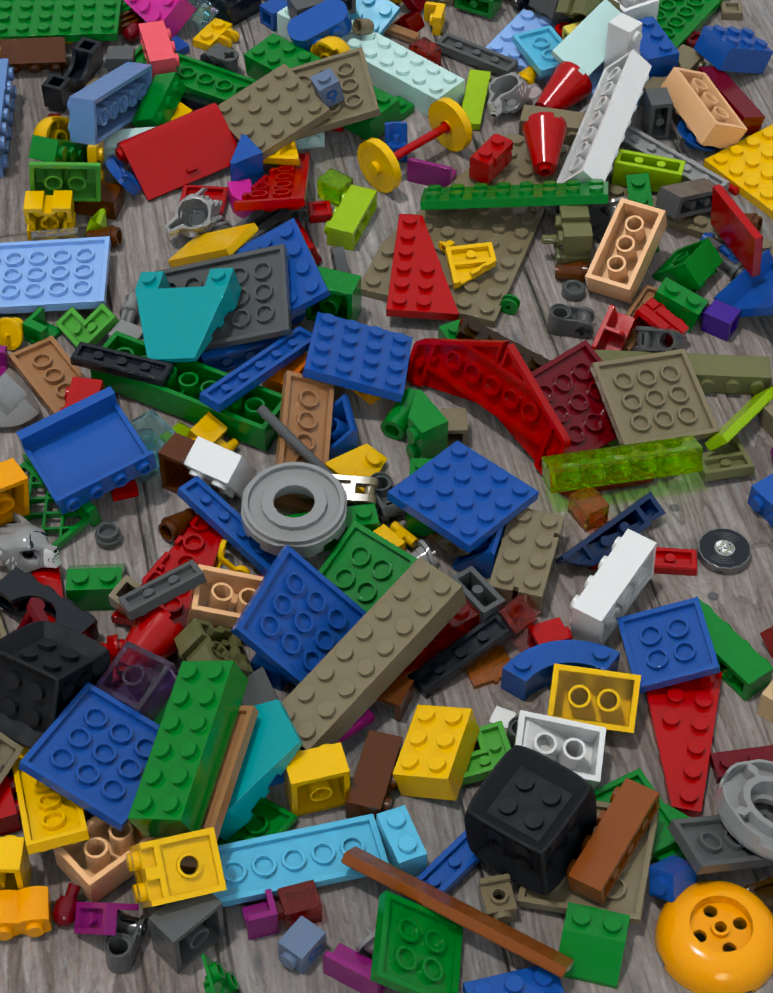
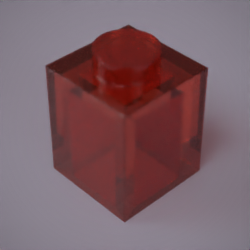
[275,880,322,931]

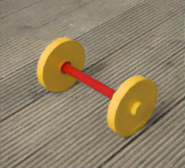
[357,97,473,193]

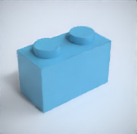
[376,805,427,877]

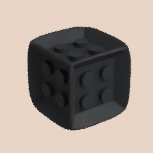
[0,621,111,749]
[464,745,597,895]

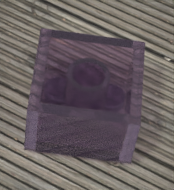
[95,641,178,721]

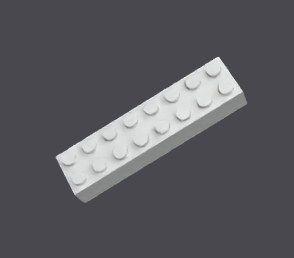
[557,49,652,183]

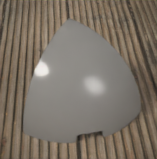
[0,368,40,428]

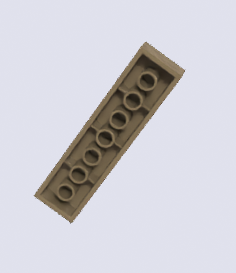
[282,557,467,751]

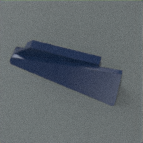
[554,492,665,568]

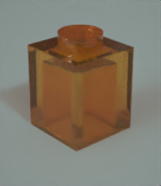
[568,485,609,532]

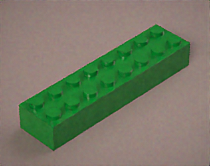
[244,33,401,140]
[90,331,282,451]

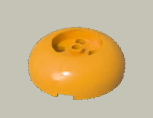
[654,880,773,993]

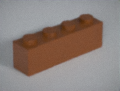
[566,778,660,905]

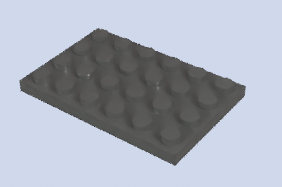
[154,244,292,352]

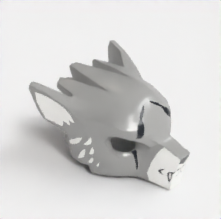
[488,72,543,117]
[165,187,233,238]
[0,512,62,573]

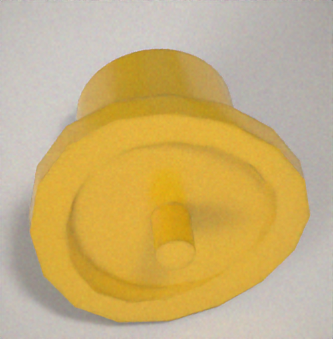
[0,317,24,350]

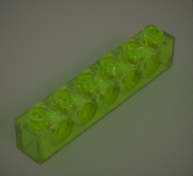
[542,435,703,493]

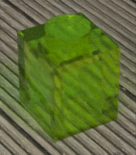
[317,168,353,207]

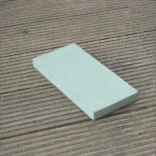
[551,0,621,77]

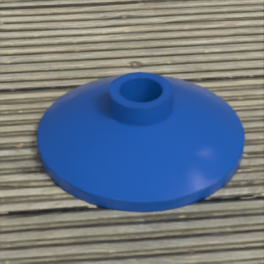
[677,120,716,152]

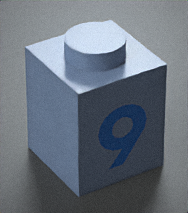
[310,67,345,108]
[277,915,326,975]

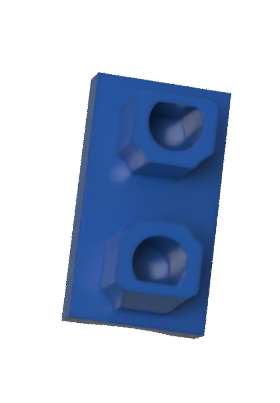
[384,121,408,162]

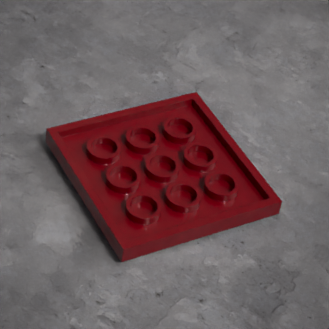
[531,340,618,469]

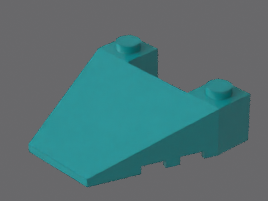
[135,268,242,363]
[219,699,303,841]

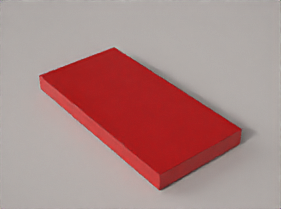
[711,184,763,277]

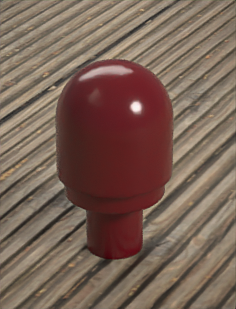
[123,21,145,43]
[52,883,81,927]

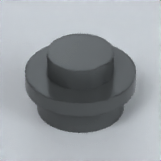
[95,522,122,547]

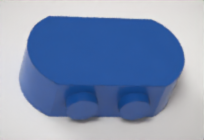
[287,0,352,52]

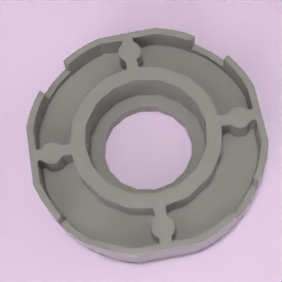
[241,462,347,557]
[715,759,773,861]

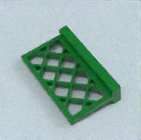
[13,454,102,550]

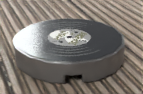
[697,528,751,575]

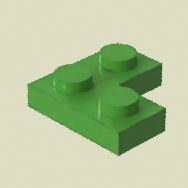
[55,303,120,347]
[462,721,511,786]

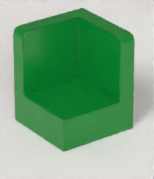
[22,307,61,344]

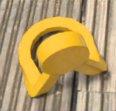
[216,539,251,574]

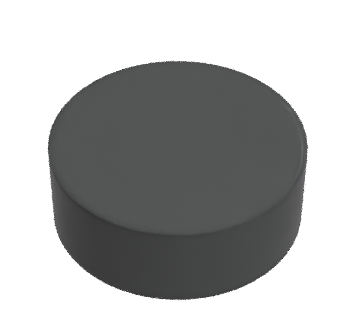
[561,280,586,302]

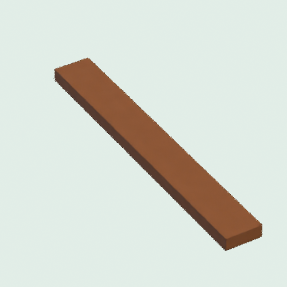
[341,846,574,978]

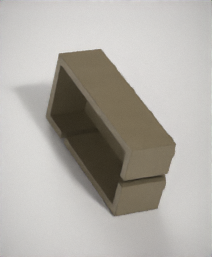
[489,508,565,617]

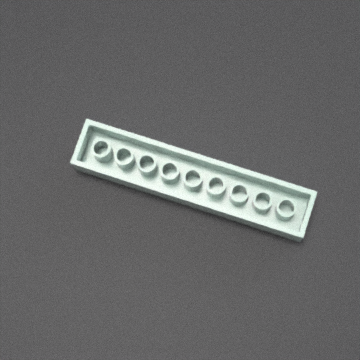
[277,6,465,116]

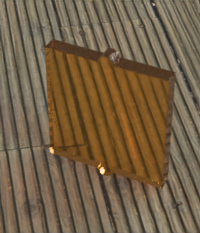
[465,644,510,689]

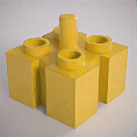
[23,190,77,241]

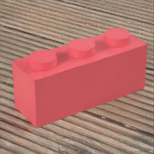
[138,20,180,79]

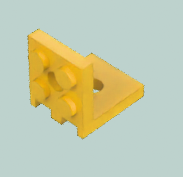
[126,827,227,909]

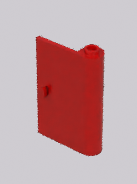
[115,103,237,201]

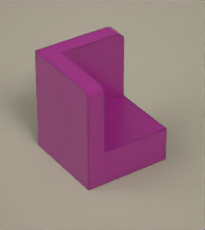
[241,889,279,940]

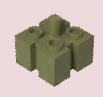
[555,0,620,22]
[541,205,593,265]
[174,618,253,677]

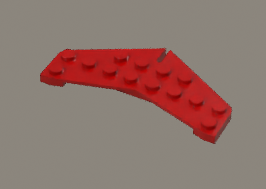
[406,338,571,482]

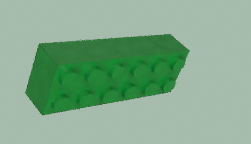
[128,661,249,837]

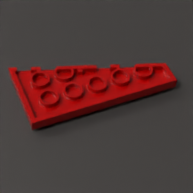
[233,152,311,212]
[386,214,459,321]
[111,506,233,628]
[645,672,722,817]

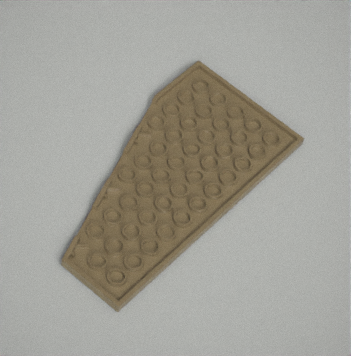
[361,133,571,328]

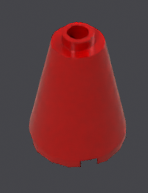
[535,61,593,110]
[522,112,567,177]
[112,607,184,681]

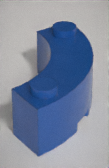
[501,640,620,702]

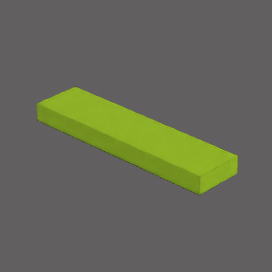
[462,69,491,131]
[705,387,773,451]

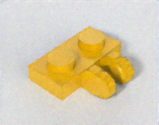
[192,18,240,51]

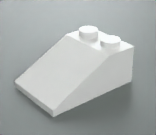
[515,710,606,790]

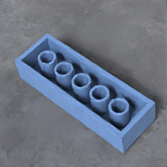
[0,58,17,177]
[67,62,152,145]

